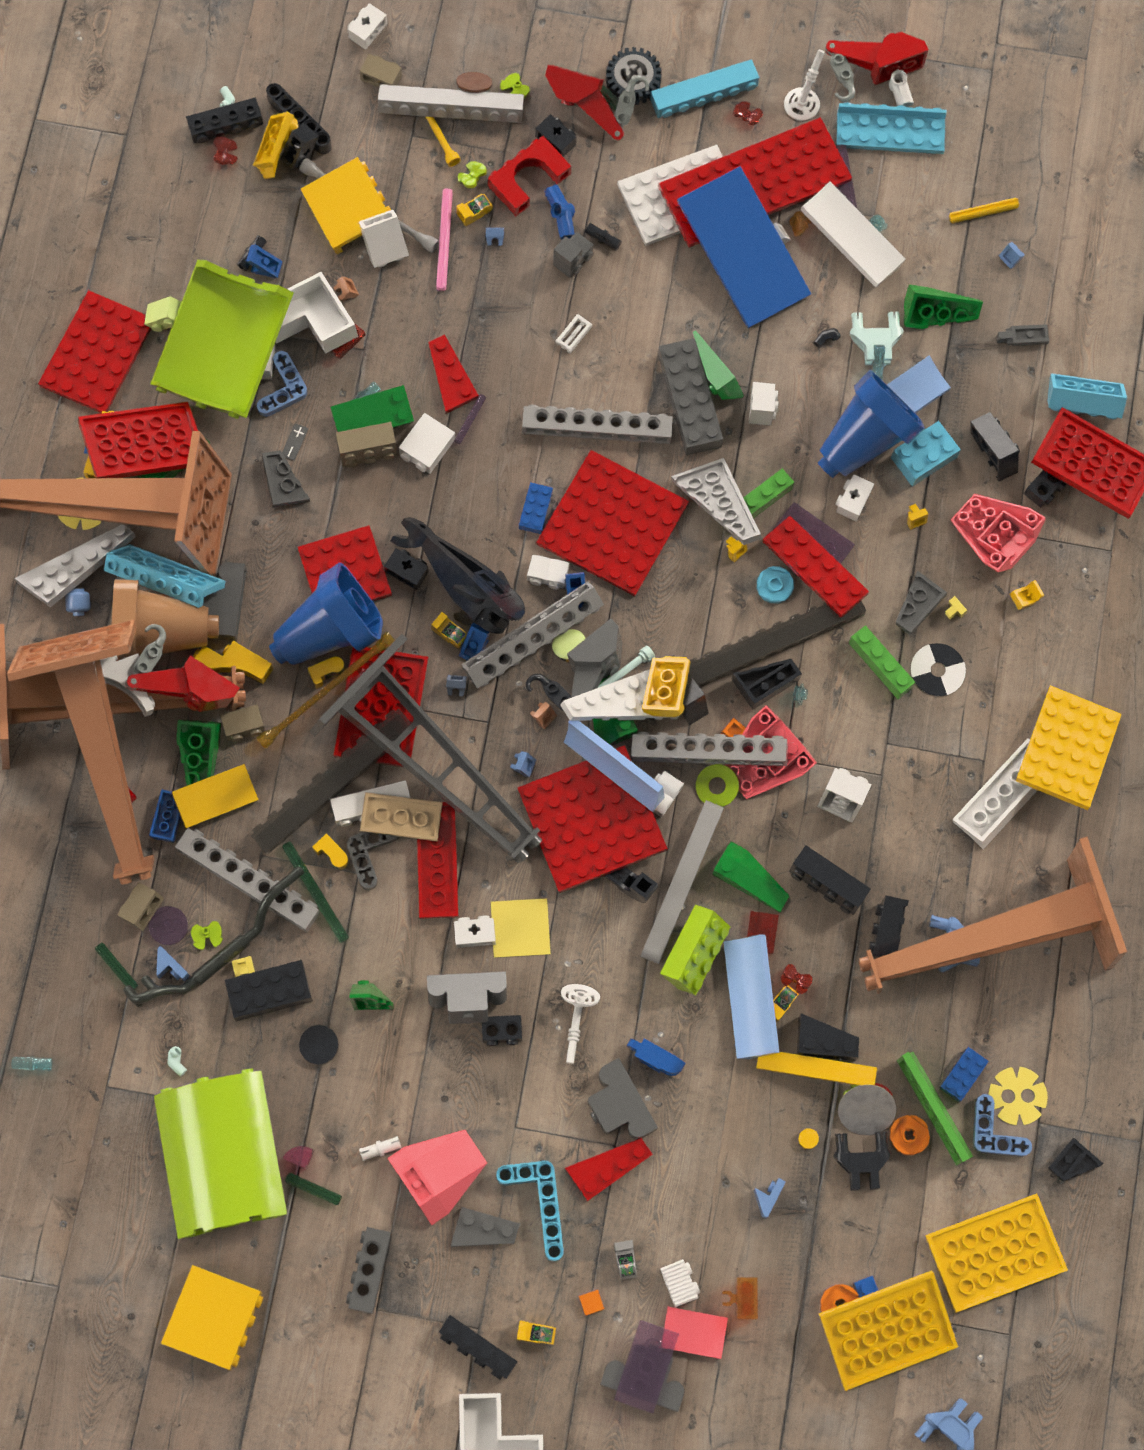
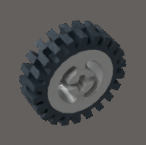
[606,47,662,105]

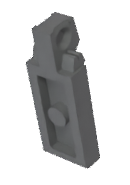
[996,324,1049,346]

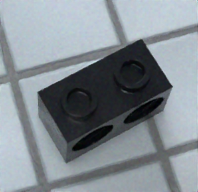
[1024,470,1067,508]
[482,1015,522,1046]

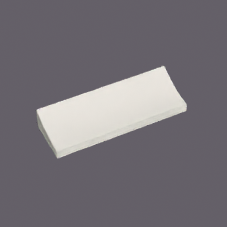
[800,182,905,287]
[953,738,1037,849]

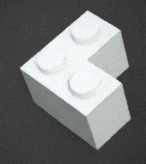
[749,382,778,425]

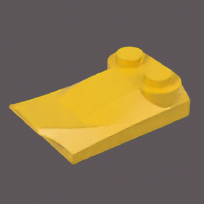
[253,112,298,179]
[642,656,690,717]

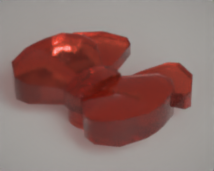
[733,101,763,126]
[213,137,238,165]
[780,964,812,994]

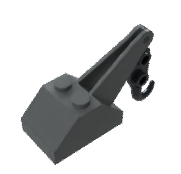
[526,619,623,711]

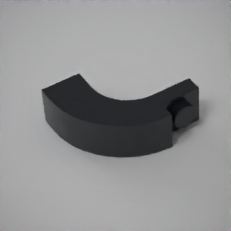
[604,867,658,903]

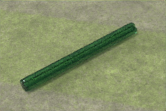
[282,841,349,943]

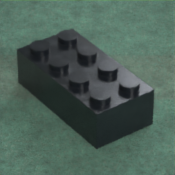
[789,845,871,915]
[225,960,313,1021]

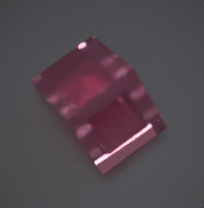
[283,1146,314,1170]

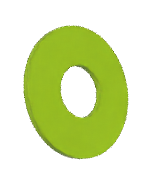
[696,764,739,807]

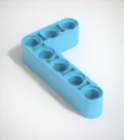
[496,1161,563,1262]

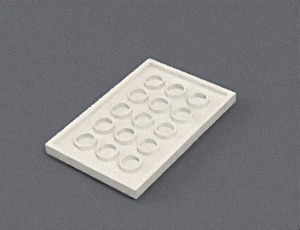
[617,145,723,246]

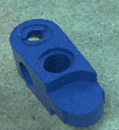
[626,1038,686,1076]

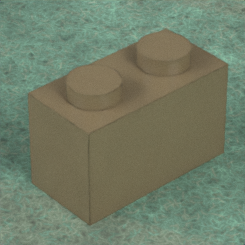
[360,54,402,88]
[220,704,265,742]
[117,882,164,931]

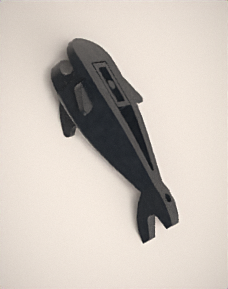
[390,517,525,634]

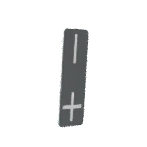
[282,424,308,460]

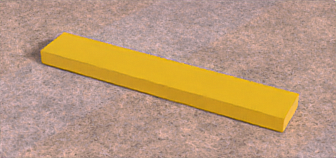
[756,1052,878,1086]

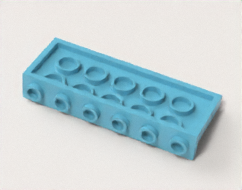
[836,102,947,154]
[104,544,226,608]

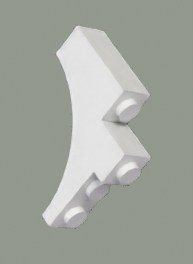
[100,654,155,717]

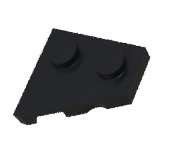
[1048,1138,1103,1182]

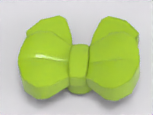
[500,73,530,98]
[457,161,487,188]
[191,921,223,950]

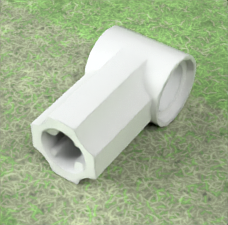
[889,70,914,107]

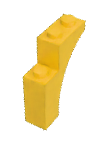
[193,641,274,684]

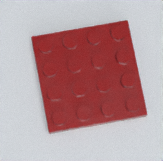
[297,525,392,601]

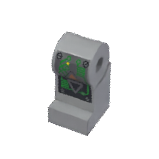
[614,1240,637,1280]

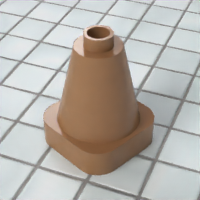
[112,579,219,661]

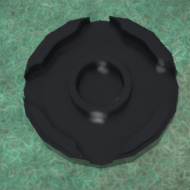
[299,1025,339,1065]

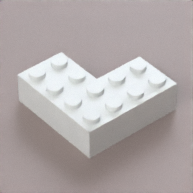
[275,272,358,353]
[459,1393,543,1450]

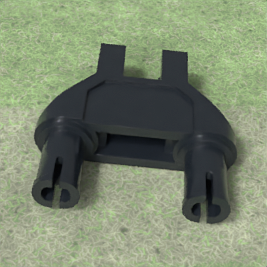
[834,1131,892,1191]

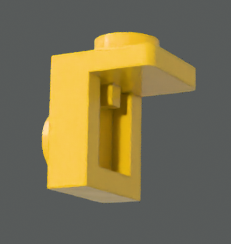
[1009,580,1044,610]

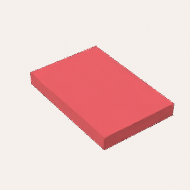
[661,1307,728,1359]

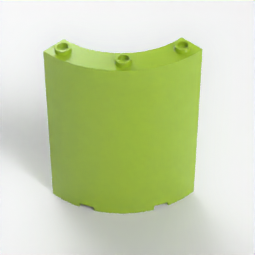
[151,260,294,419]
[154,1069,287,1239]

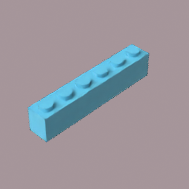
[650,59,760,118]

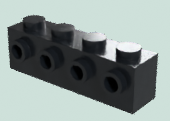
[186,97,263,144]
[439,1315,518,1380]

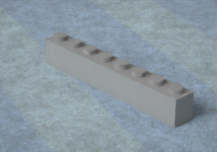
[378,85,524,123]

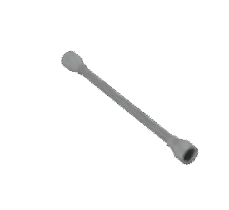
[299,158,439,253]

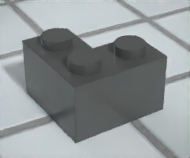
[553,231,594,278]

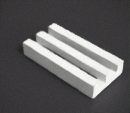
[555,314,592,353]

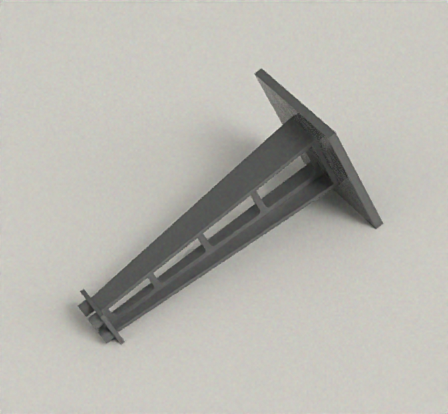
[309,634,542,863]

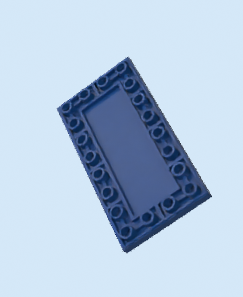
[677,166,812,328]

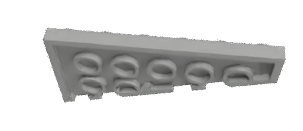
[671,458,762,545]
[15,524,136,608]

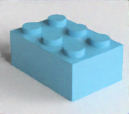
[891,421,961,487]

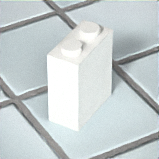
[359,210,409,267]
[399,413,456,474]

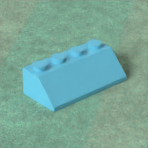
[1047,373,1127,419]

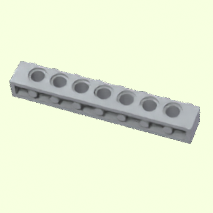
[522,405,673,444]
[461,581,604,689]
[631,732,788,766]
[175,828,320,933]

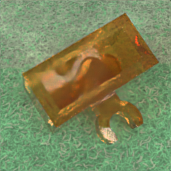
[722,1277,758,1320]

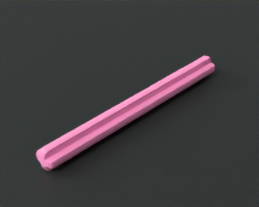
[436,189,453,291]

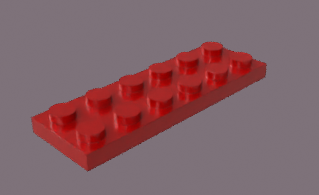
[762,516,869,618]
[417,802,459,919]

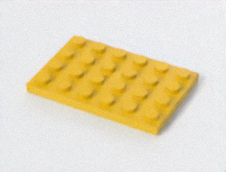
[1015,685,1122,810]
[925,1194,1068,1313]
[819,1270,958,1391]

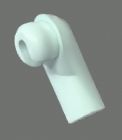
[220,86,235,107]
[167,1046,187,1077]

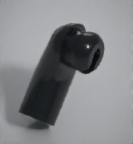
[813,328,841,348]

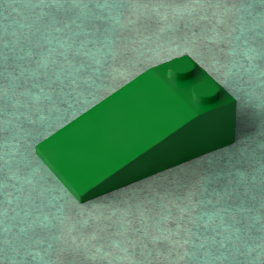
[330,385,414,432]

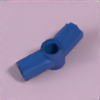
[544,185,575,240]

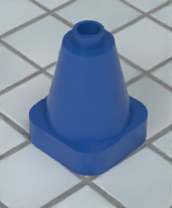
[818,370,925,478]
[269,563,383,665]

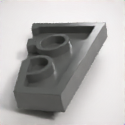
[262,450,310,507]
[896,571,947,636]

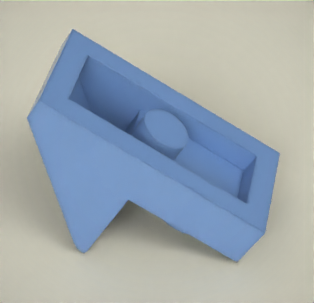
[157,946,190,982]
[754,1178,786,1219]

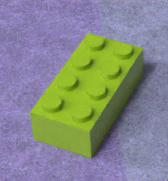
[660,904,731,996]

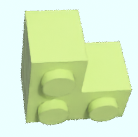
[144,296,182,332]

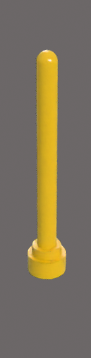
[425,116,461,167]

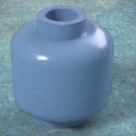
[65,589,91,616]

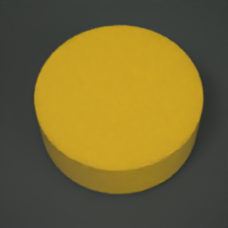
[798,1128,819,1149]

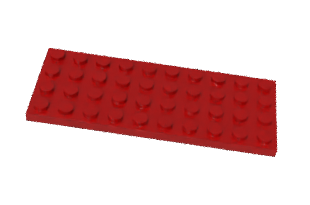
[658,117,852,248]

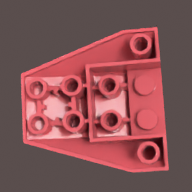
[951,494,1046,573]
[725,705,817,799]
[387,1130,487,1225]

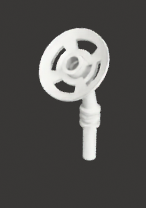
[784,50,825,121]
[561,984,600,1064]

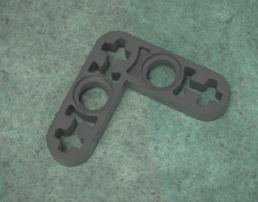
[347,832,400,890]

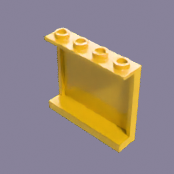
[301,157,391,255]
[161,1265,264,1370]

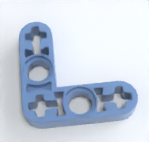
[257,351,307,417]
[973,1094,1032,1156]

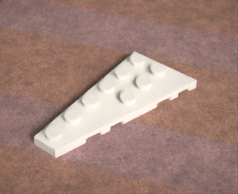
[560,669,679,721]

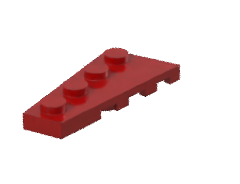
[428,334,479,414]
[564,1138,653,1201]

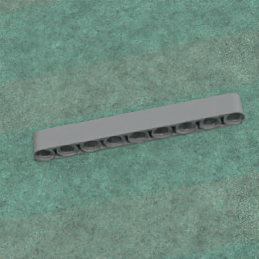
[640,800,724,964]

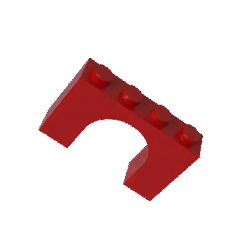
[488,136,571,216]

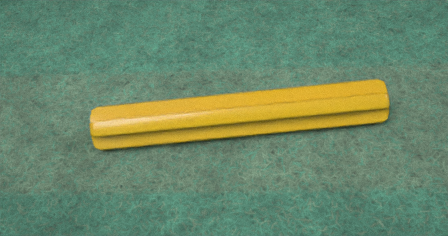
[949,198,1019,223]

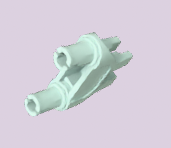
[850,311,903,365]

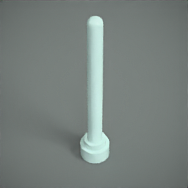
[598,646,655,688]

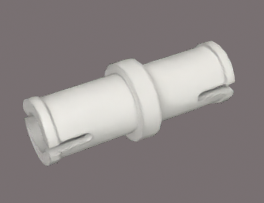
[359,1136,401,1161]

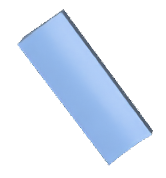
[887,355,951,413]
[564,720,665,812]
[724,935,779,1059]

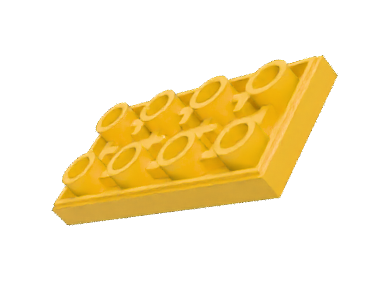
[171,764,259,828]

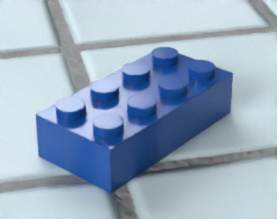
[519,482,553,534]
[149,789,181,843]
[939,1047,989,1103]

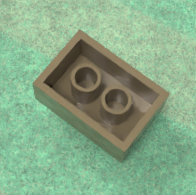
[336,422,397,467]

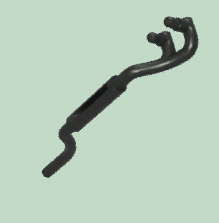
[123,866,305,1007]

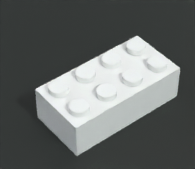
[817,768,872,822]

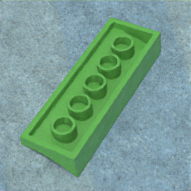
[897,1052,973,1166]

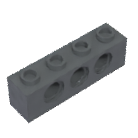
[346,1227,392,1314]

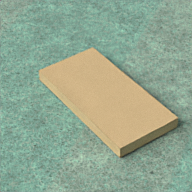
[360,792,442,841]

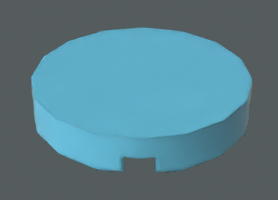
[756,566,794,604]

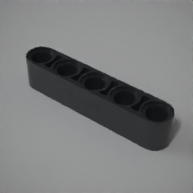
[266,83,332,154]

